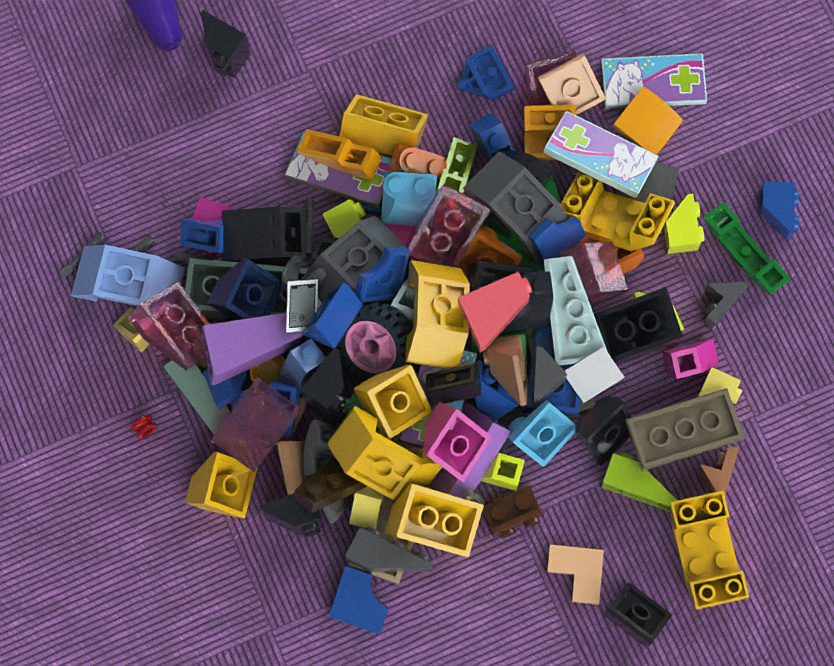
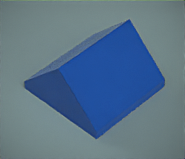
[302,282,363,349]

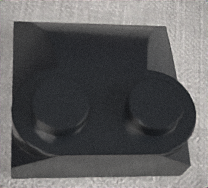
[575,396,631,466]

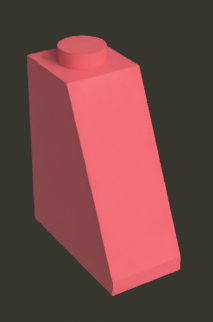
[458,272,532,352]

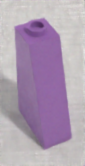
[200,313,304,385]
[430,401,511,500]

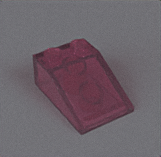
[405,184,490,268]
[128,282,210,371]
[211,377,300,472]

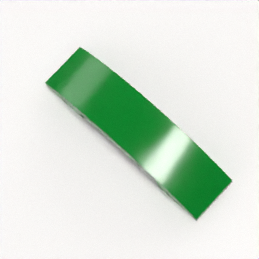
[703,202,791,296]

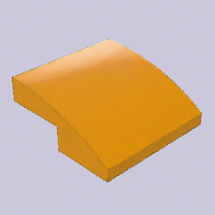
[613,86,683,155]
[524,105,576,161]

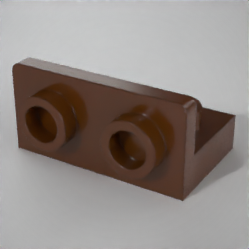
[482,486,544,539]

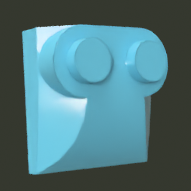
[381,171,437,227]
[508,400,576,467]

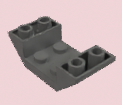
[463,151,568,263]
[300,215,412,302]

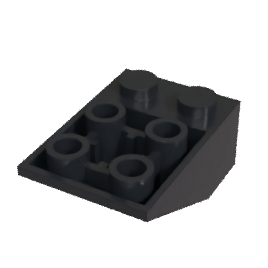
[222,206,306,265]

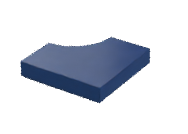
[529,216,586,266]
[355,246,410,303]
[329,564,389,635]

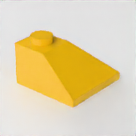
[353,365,433,439]
[185,452,258,519]

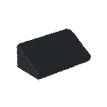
[425,363,482,406]

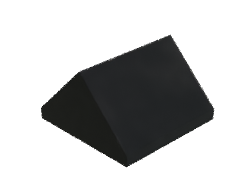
[604,582,672,649]

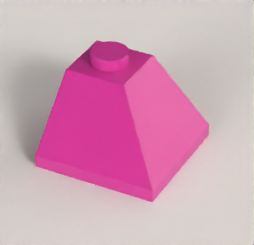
[424,402,492,482]

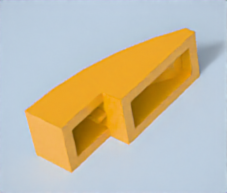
[296,129,382,180]

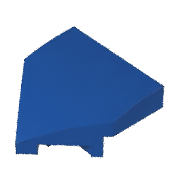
[457,44,516,100]

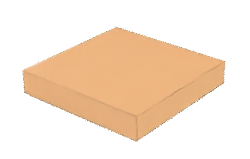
[537,54,606,115]

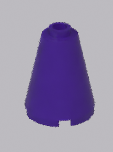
[125,0,182,52]

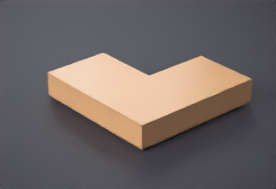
[547,545,604,605]

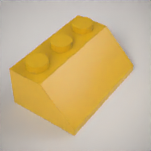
[339,94,429,156]
[385,483,484,557]

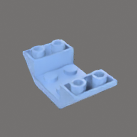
[71,245,185,318]

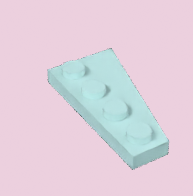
[544,256,607,365]

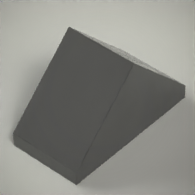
[533,346,568,405]

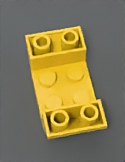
[561,171,675,251]
[405,260,470,369]
[327,406,442,500]
[670,491,749,610]

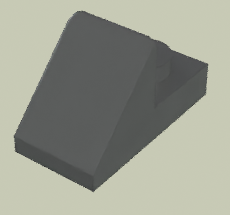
[704,282,748,329]

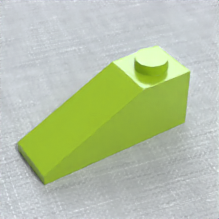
[435,137,478,207]
[601,452,678,512]

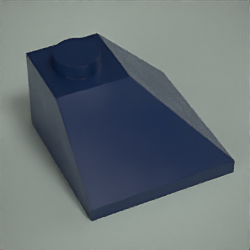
[207,258,282,320]

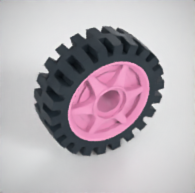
[336,302,413,380]

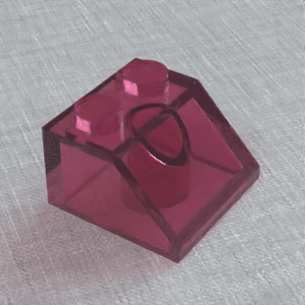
[559,241,629,304]

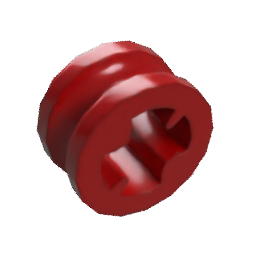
[131,415,158,439]

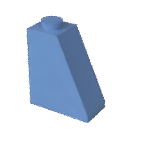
[277,339,326,394]

